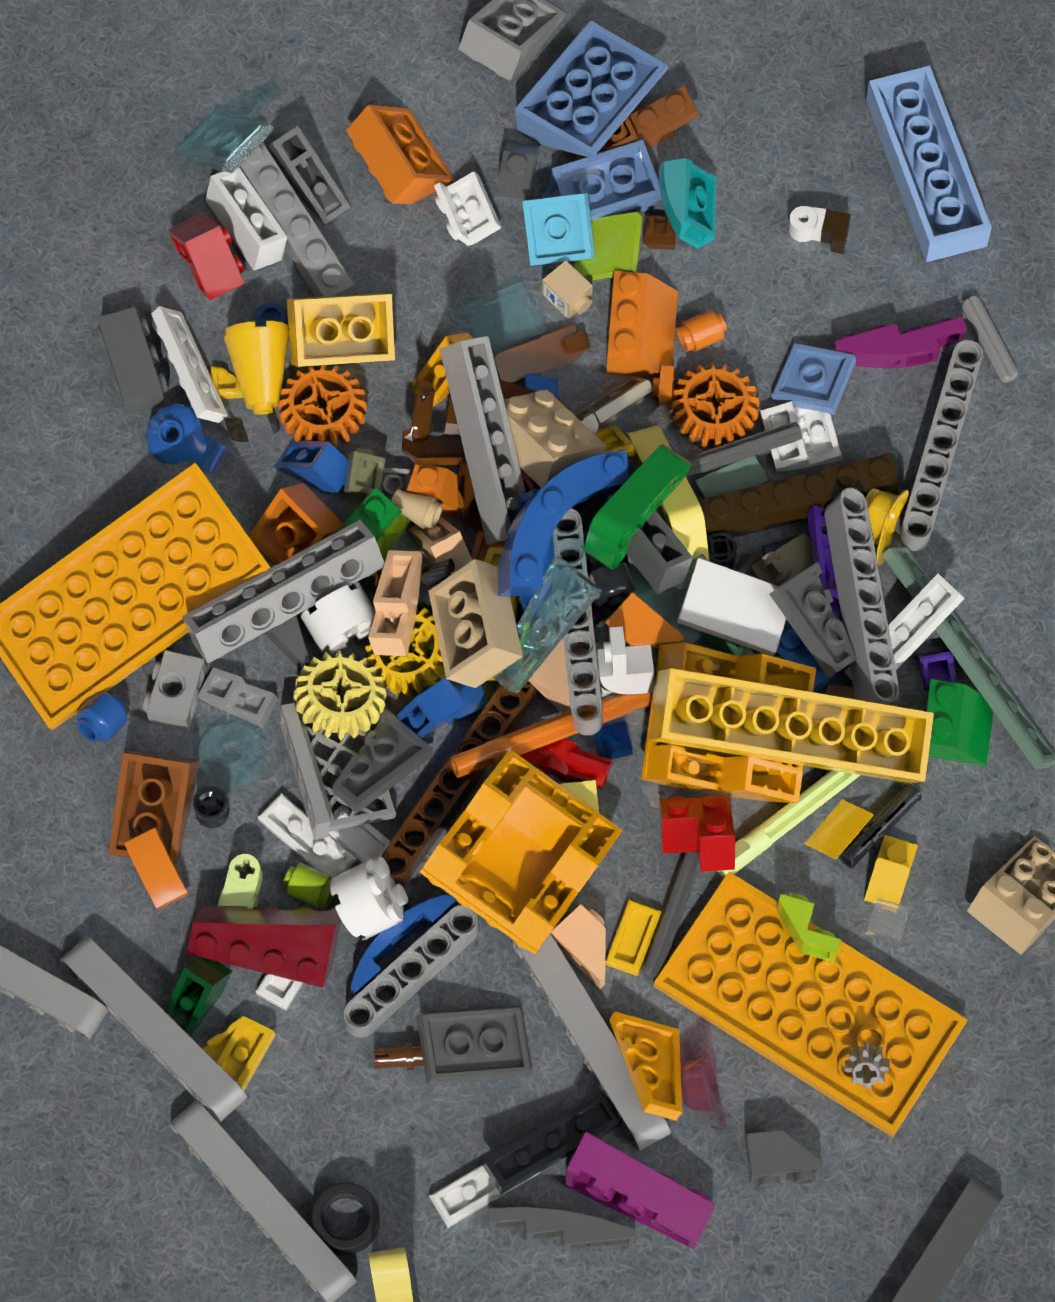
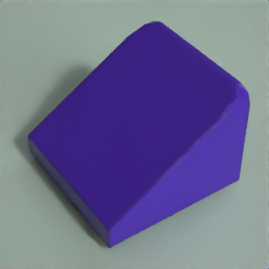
[915,648,957,690]

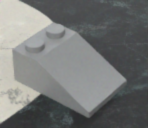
[458,0,566,81]

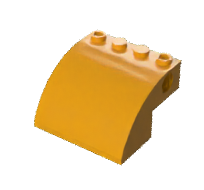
[641,642,816,803]
[420,749,623,955]

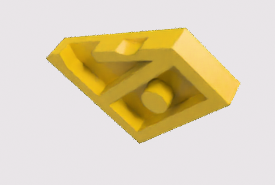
[203,1016,276,1091]

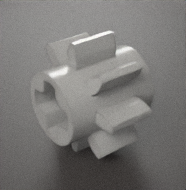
[844,1042,890,1089]

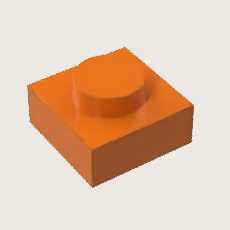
[653,366,676,409]

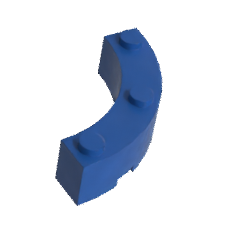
[498,451,630,597]

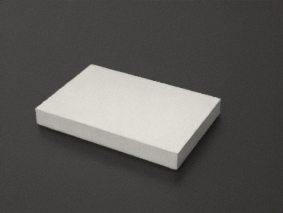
[677,558,786,656]

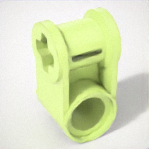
[218,854,263,909]

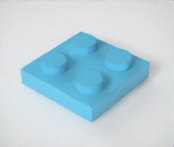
[522,193,596,266]

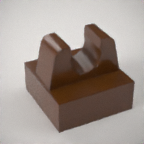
[643,215,676,250]

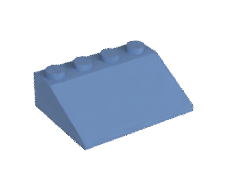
[515,21,668,158]

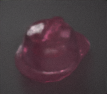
[681,1046,727,1130]

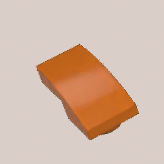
[124,828,189,910]

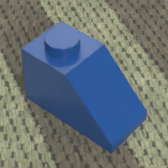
[274,441,349,493]
[395,677,466,740]

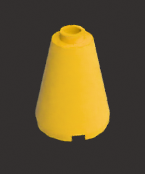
[224,321,289,415]

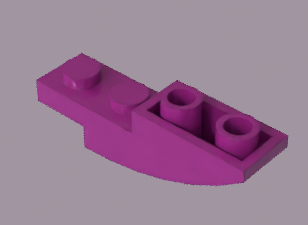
[833,317,967,368]

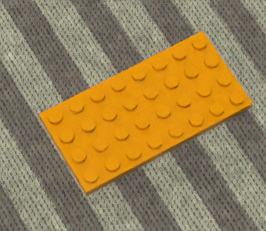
[0,463,271,731]
[653,872,968,1138]

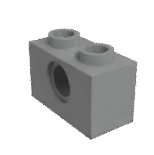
[143,650,207,732]

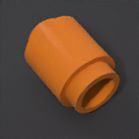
[676,309,727,352]

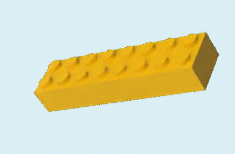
[649,668,934,783]

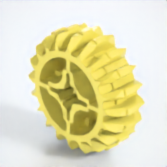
[293,650,386,741]

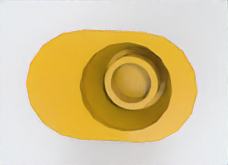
[866,489,909,566]

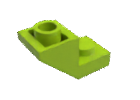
[777,893,841,963]

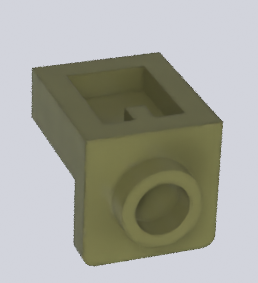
[344,448,385,497]

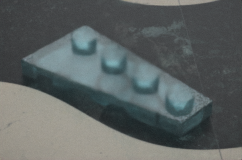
[493,557,602,694]

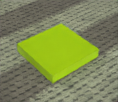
[574,212,642,281]

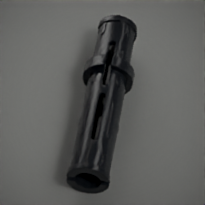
[838,783,922,869]

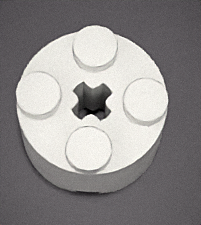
[301,582,376,657]
[330,857,408,940]

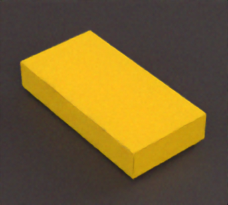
[605,900,662,976]

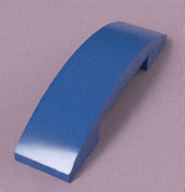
[351,894,458,998]

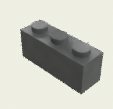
[97,307,168,414]
[605,492,693,594]

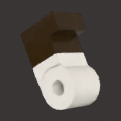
[789,206,851,254]

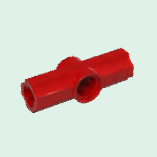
[513,727,612,790]

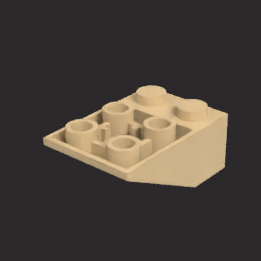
[967,836,1055,955]

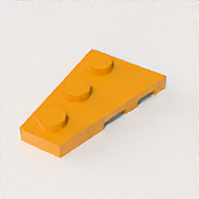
[609,1011,682,1121]

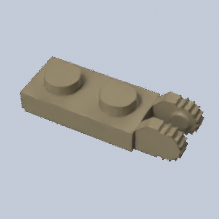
[574,376,653,434]

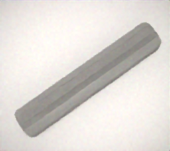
[962,296,1018,383]

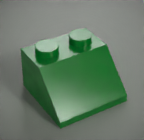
[925,679,994,766]

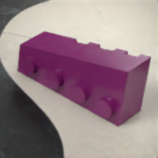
[566,1132,715,1250]

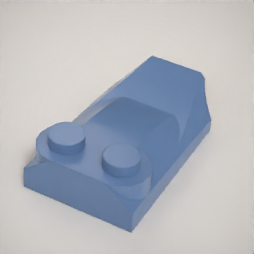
[542,140,662,221]

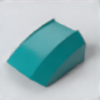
[659,158,717,249]

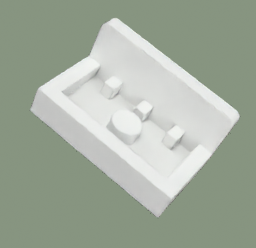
[434,171,502,246]

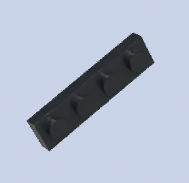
[482,1092,622,1194]

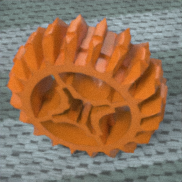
[670,362,760,448]
[278,365,367,448]

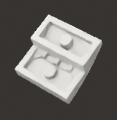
[760,401,843,471]

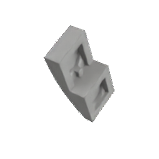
[198,667,278,728]

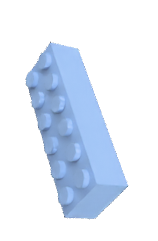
[866,66,992,262]

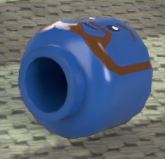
[76,691,127,742]

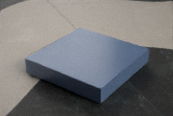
[771,343,856,414]

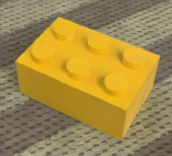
[287,293,395,367]

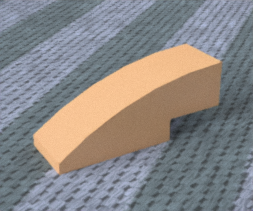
[368,550,422,656]

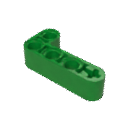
[584,444,691,570]

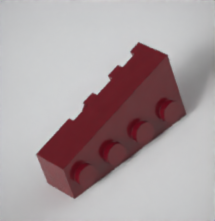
[187,905,341,988]

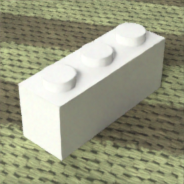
[206,166,287,271]

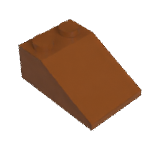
[108,749,199,865]

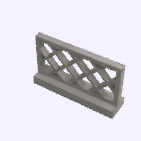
[278,699,396,840]

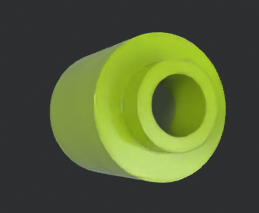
[283,863,334,908]

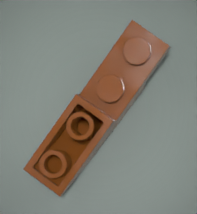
[575,85,700,160]

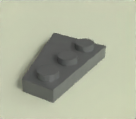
[769,562,857,678]

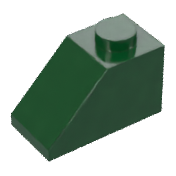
[164,957,233,1037]

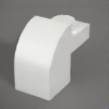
[596,626,654,695]

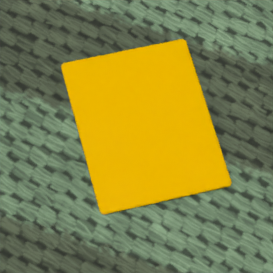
[805,799,874,859]

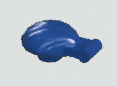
[146,404,227,473]

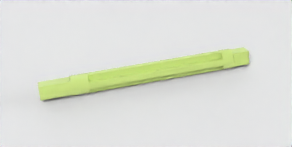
[717,770,860,878]

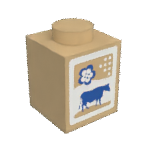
[542,261,593,319]

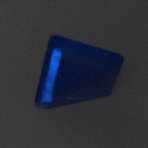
[593,721,633,760]

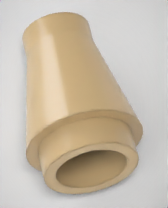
[391,489,443,529]

